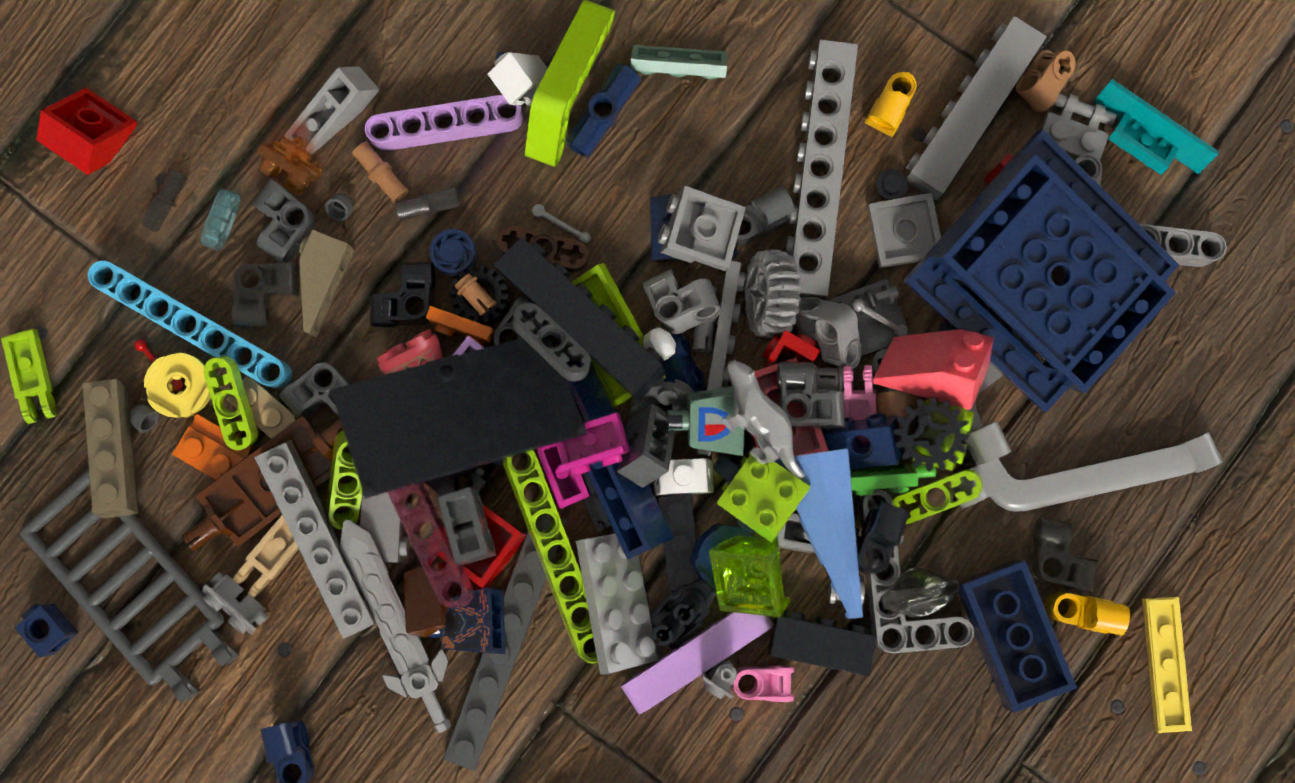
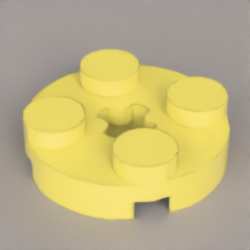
[144,353,211,418]

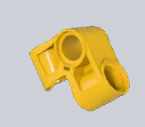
[864,72,917,137]
[1043,592,1130,635]

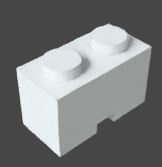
[488,52,548,106]

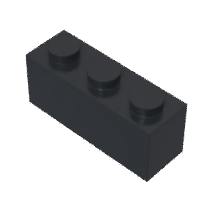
[768,610,877,676]

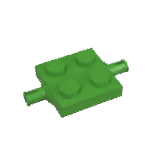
[850,462,936,495]

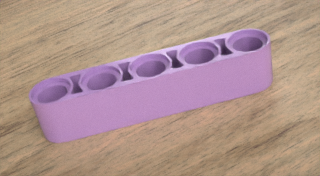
[365,95,524,151]
[621,597,774,714]

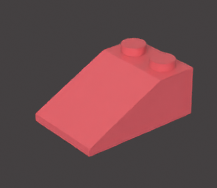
[873,329,994,410]

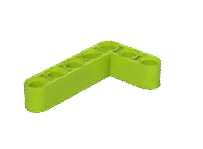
[525,0,615,167]

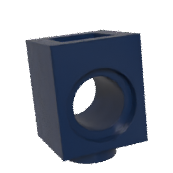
[14,604,79,658]

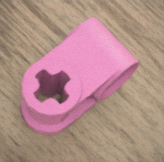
[731,665,795,702]

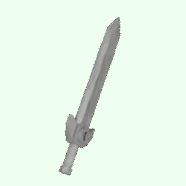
[340,520,451,733]

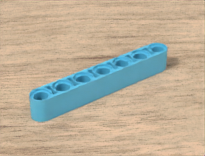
[88,260,292,389]

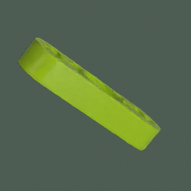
[204,356,258,451]
[892,469,984,524]

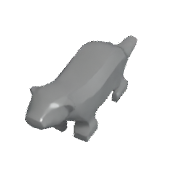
[721,360,804,478]

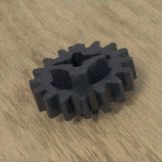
[894,396,970,471]

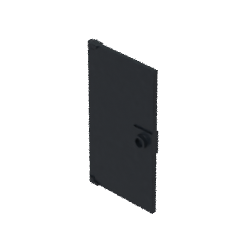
[331,336,587,499]

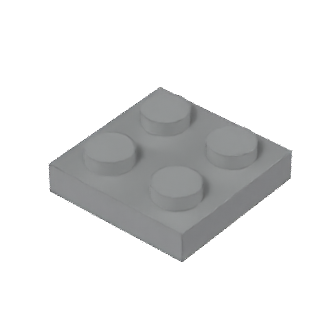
[867,192,941,269]

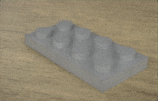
[576,534,658,675]

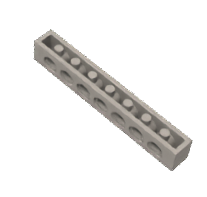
[785,40,858,300]

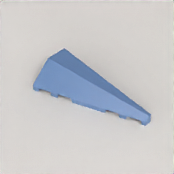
[775,448,863,619]

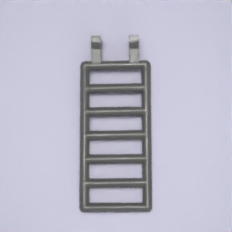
[20,469,239,703]

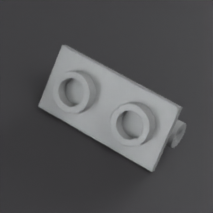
[202,572,269,635]
[701,659,737,699]

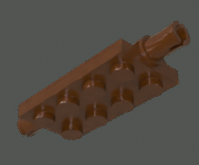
[182,414,343,551]

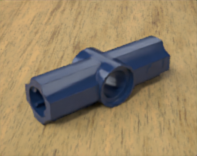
[565,63,641,159]

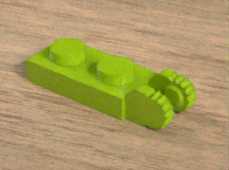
[1,328,57,424]

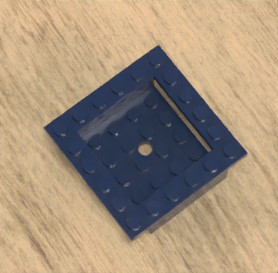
[903,130,1179,412]

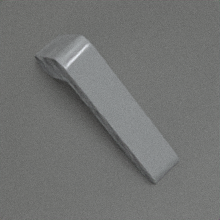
[1074,154,1227,267]
[858,490,974,654]

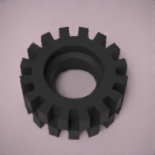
[450,266,511,326]

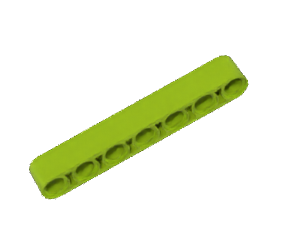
[503,450,598,664]

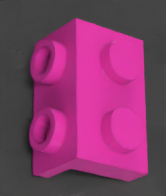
[556,413,631,477]

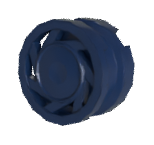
[430,229,478,278]

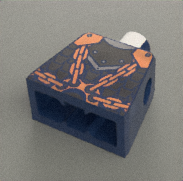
[430,588,505,655]

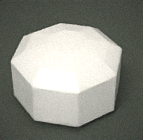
[643,327,676,360]

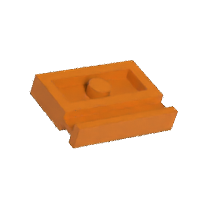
[426,306,495,347]
[172,413,255,480]

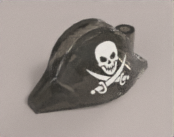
[881,567,960,618]

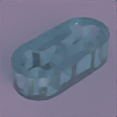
[201,189,240,251]

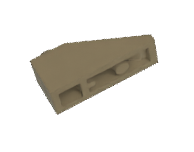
[299,230,355,338]

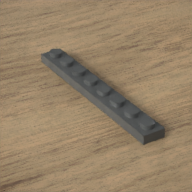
[443,513,568,771]

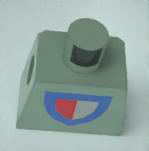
[667,386,744,455]

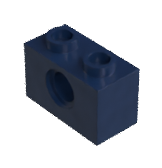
[825,413,905,470]

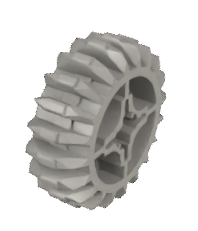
[743,249,801,338]

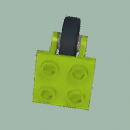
[713,454,811,543]

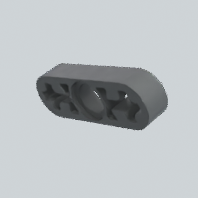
[513,303,591,381]

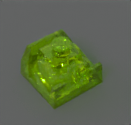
[709,536,790,617]

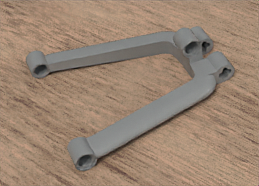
[948,329,1223,511]

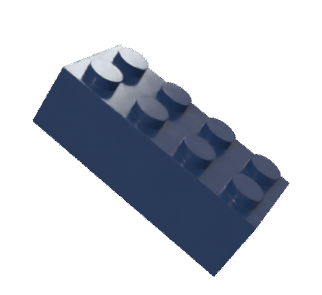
[954,560,1077,713]

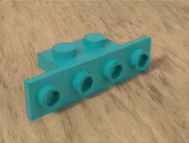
[1093,79,1219,175]

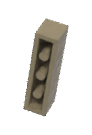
[82,379,138,519]

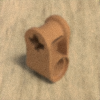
[1015,50,1076,112]

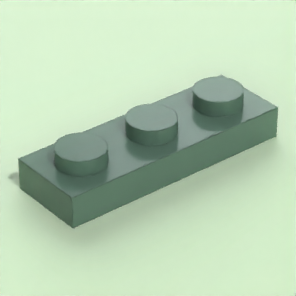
[630,45,727,79]

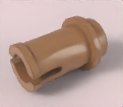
[455,274,496,316]

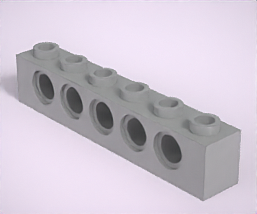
[254,440,376,639]

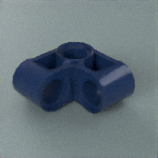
[260,720,314,783]

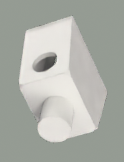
[652,458,714,496]

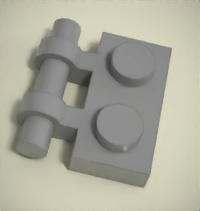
[1041,93,1117,160]

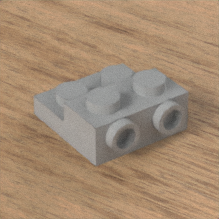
[658,186,746,271]

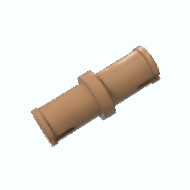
[352,141,409,204]

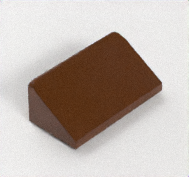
[403,563,446,638]

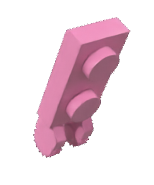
[843,365,877,445]

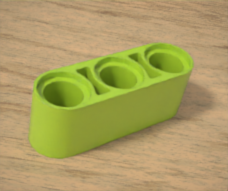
[326,431,362,530]

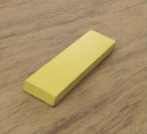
[1142,597,1192,733]

